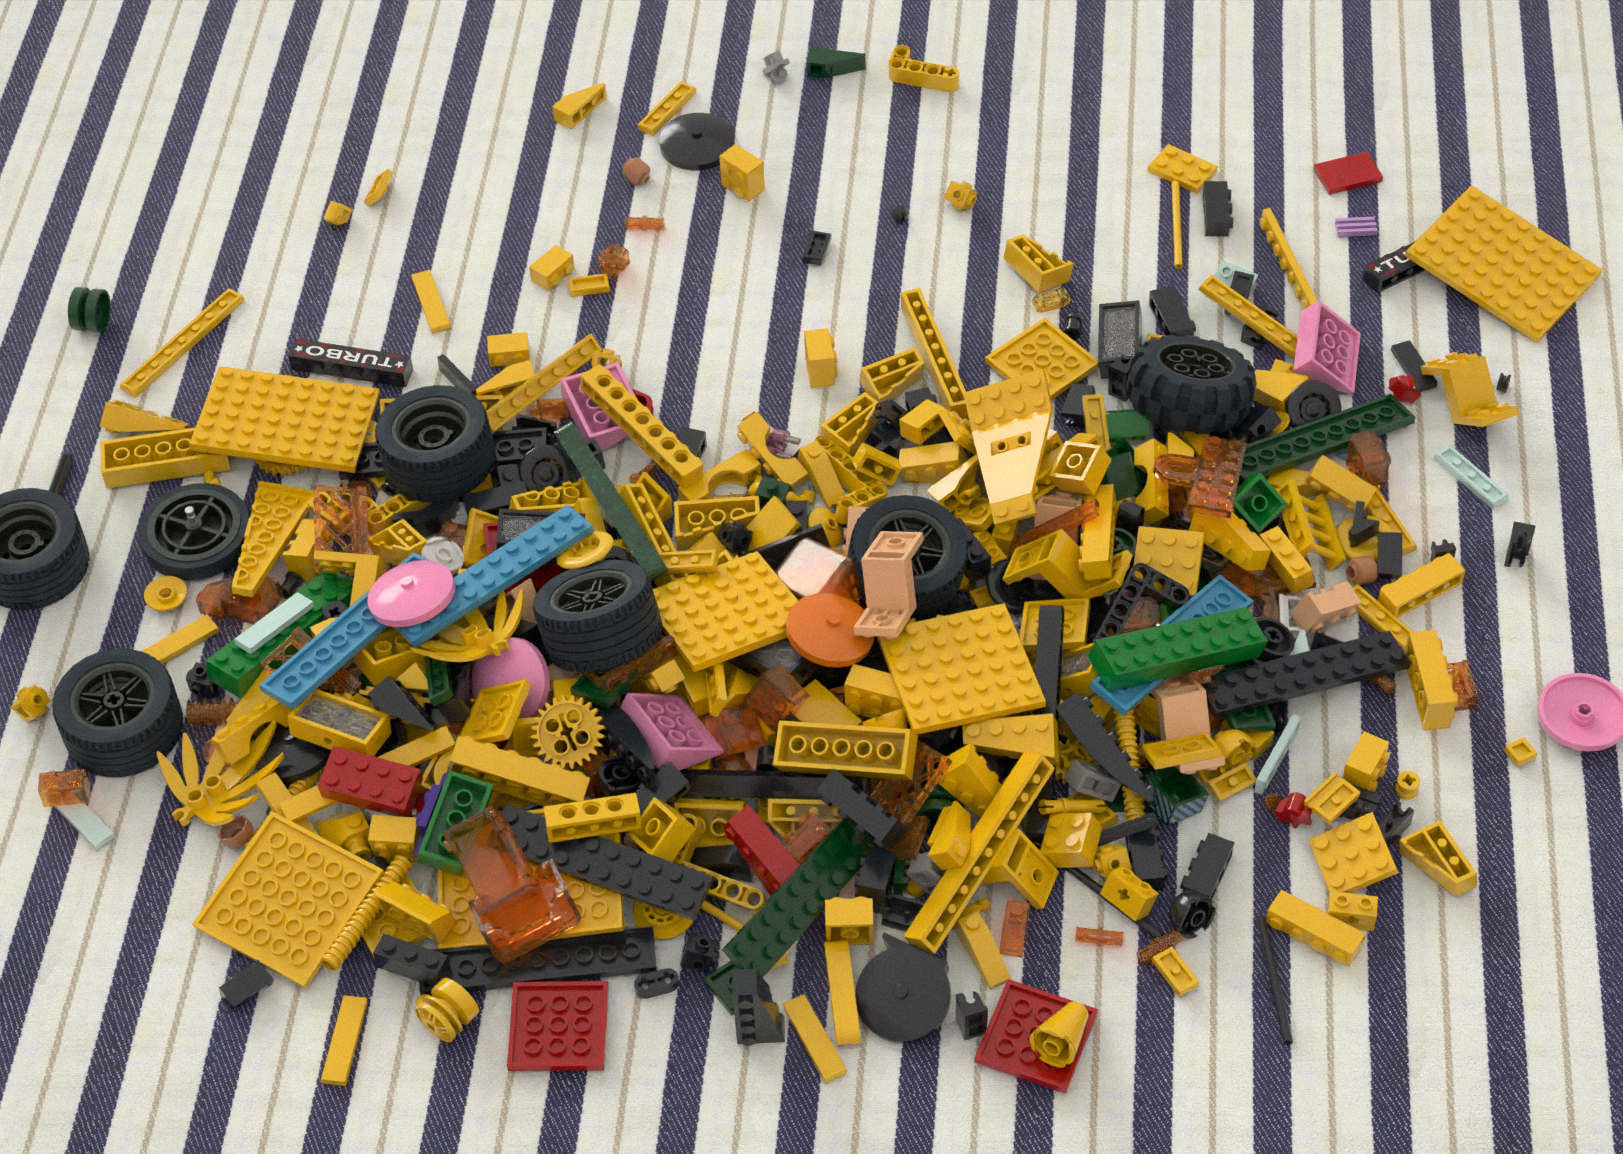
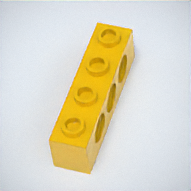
[544,793,641,843]

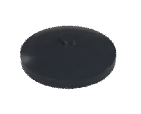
[659,113,735,171]
[255,722,331,783]
[855,947,951,1043]

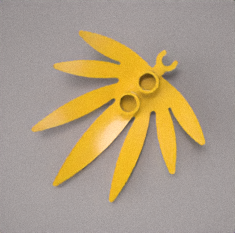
[398,588,525,662]
[157,713,284,827]

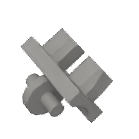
[762,50,790,83]

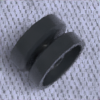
[1248,617,1295,666]

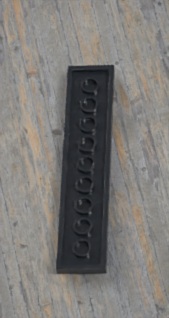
[339,427,548,480]
[1196,631,1411,718]
[486,804,714,921]
[419,926,657,995]

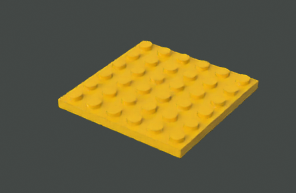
[653,551,798,672]
[876,603,1046,735]
[192,811,384,989]

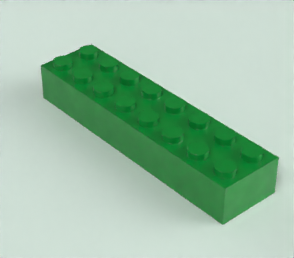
[206,571,353,699]
[1087,607,1268,692]

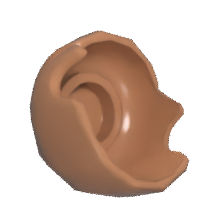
[218,815,253,849]

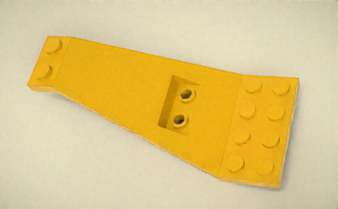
[964,369,1053,526]

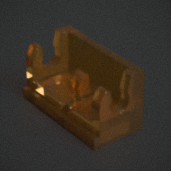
[1447,660,1479,711]

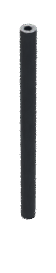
[1063,867,1164,941]
[1256,916,1293,1045]

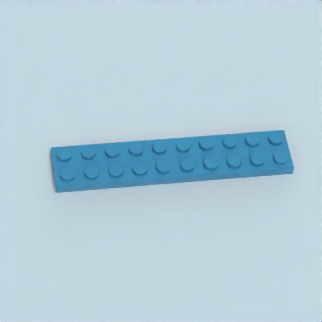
[394,504,594,648]
[259,552,429,710]
[1089,574,1253,716]

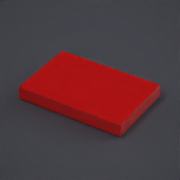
[1313,151,1383,195]

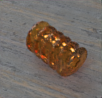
[186,697,235,727]

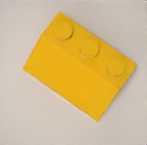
[674,798,745,849]
[373,882,456,944]

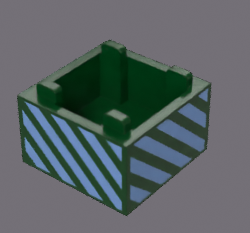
[1144,766,1209,826]

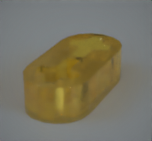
[1032,288,1071,313]

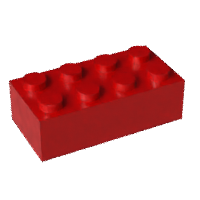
[318,746,423,817]

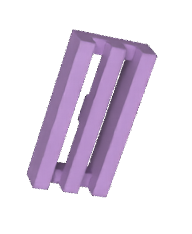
[1335,217,1378,237]

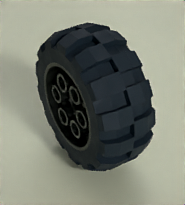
[1127,335,1257,434]

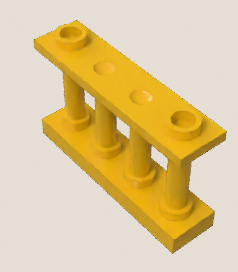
[1276,479,1346,571]

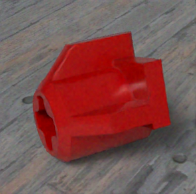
[1388,375,1421,404]
[1275,792,1312,829]

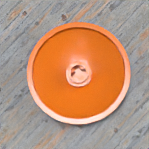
[785,593,875,667]

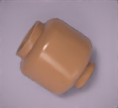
[622,157,650,186]
[1345,556,1378,585]

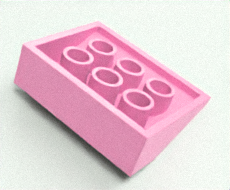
[1293,301,1361,395]
[561,362,635,450]
[620,693,724,771]

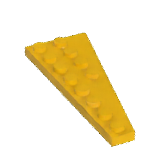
[232,481,317,597]

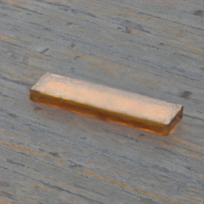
[1021,498,1099,546]

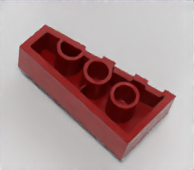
[723,805,799,896]

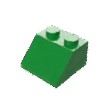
[1105,409,1150,442]
[1223,473,1288,534]

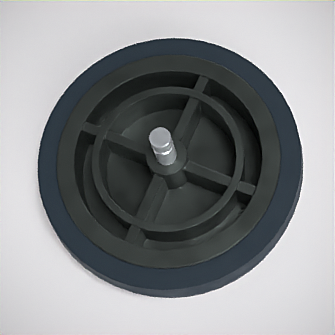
[139,483,250,580]

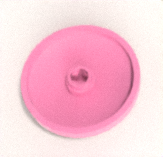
[367,560,455,627]
[472,637,550,718]
[1537,673,1623,751]

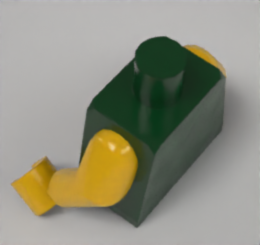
[748,474,815,509]

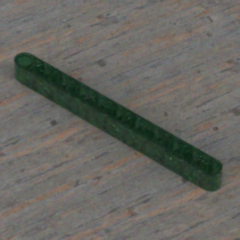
[554,421,669,582]

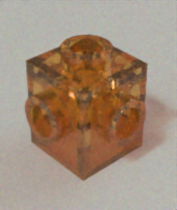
[598,242,630,277]

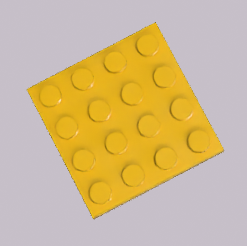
[985,317,1099,400]

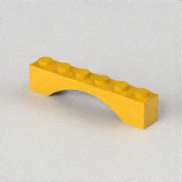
[927,438,1048,513]

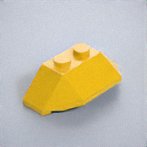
[767,799,843,846]

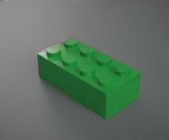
[418,770,493,877]

